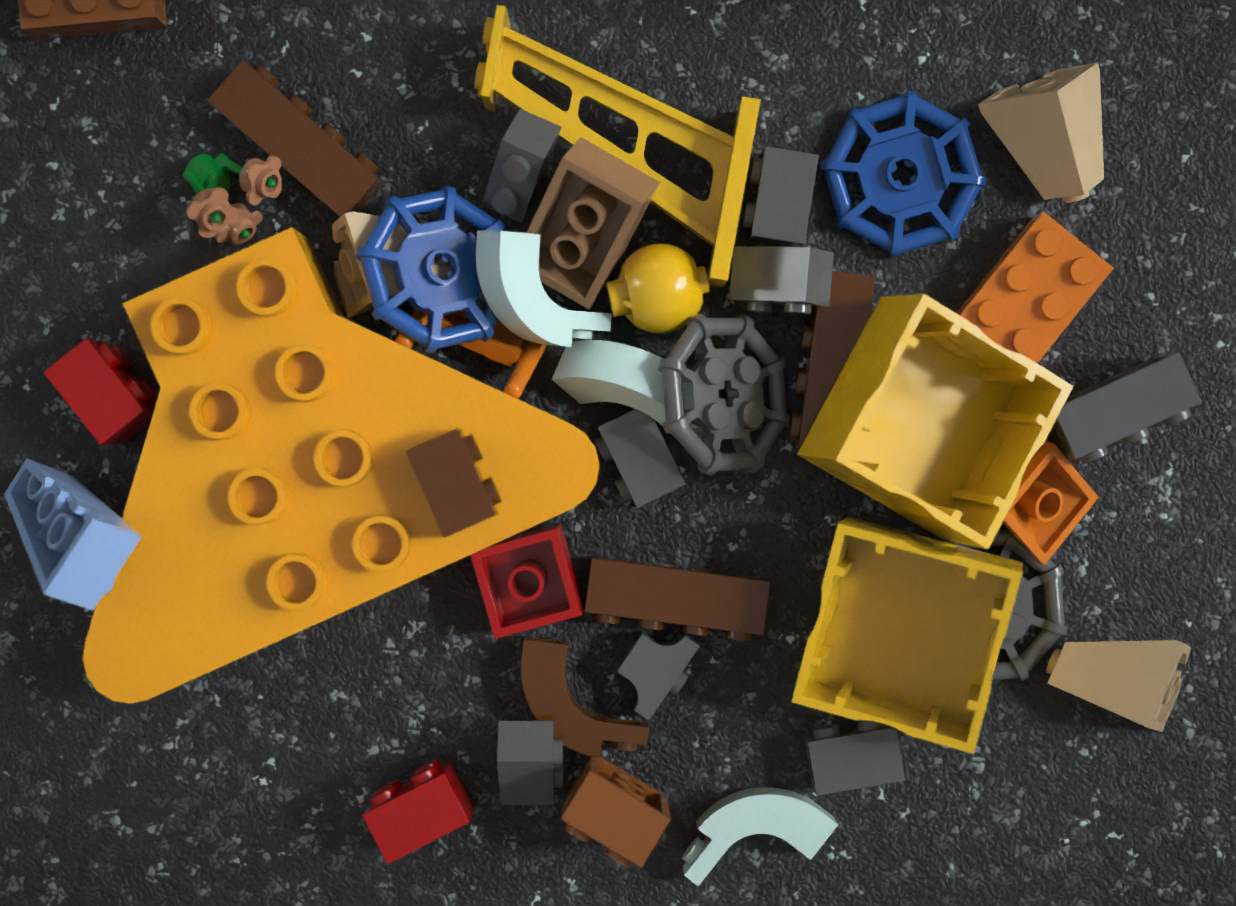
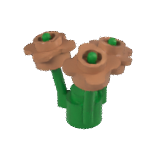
[182,153,282,245]

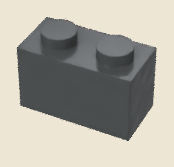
[481,109,562,223]
[742,146,819,247]
[729,246,834,315]
[594,409,686,508]
[804,720,906,796]
[497,721,564,805]

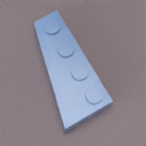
[4,459,142,610]

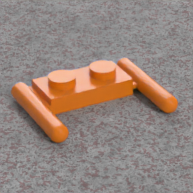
[395,309,547,399]

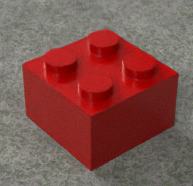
[43,338,159,445]
[470,522,585,639]
[363,759,476,864]

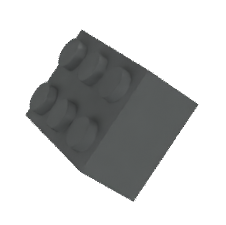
[1047,352,1202,464]

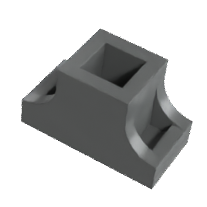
[617,631,700,720]

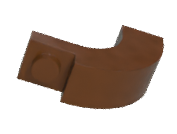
[521,636,649,758]

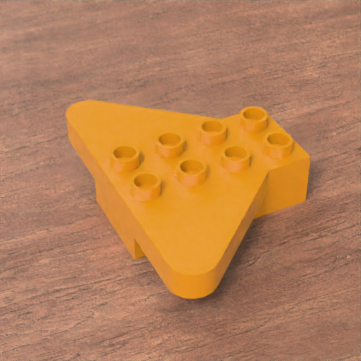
[83,227,600,704]

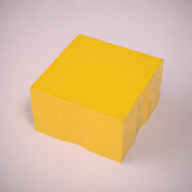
[797,294,1073,549]
[792,516,1023,754]

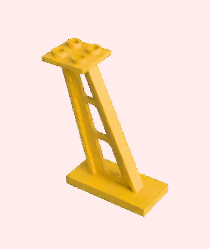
[474,5,761,288]

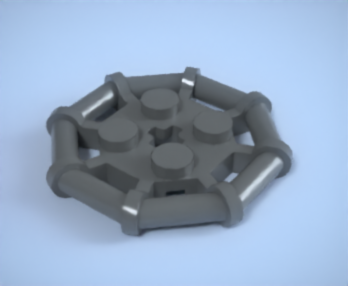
[658,314,791,476]
[944,528,1068,682]

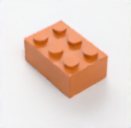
[956,211,1114,363]

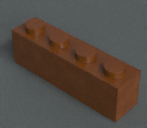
[207,60,383,217]
[789,271,876,449]
[585,556,770,641]

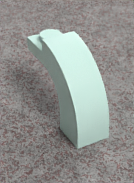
[476,230,612,347]
[552,340,704,439]
[682,787,838,886]

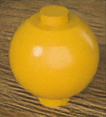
[606,244,709,334]

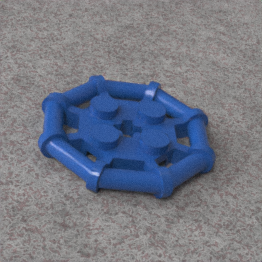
[819,91,987,258]
[356,186,506,353]

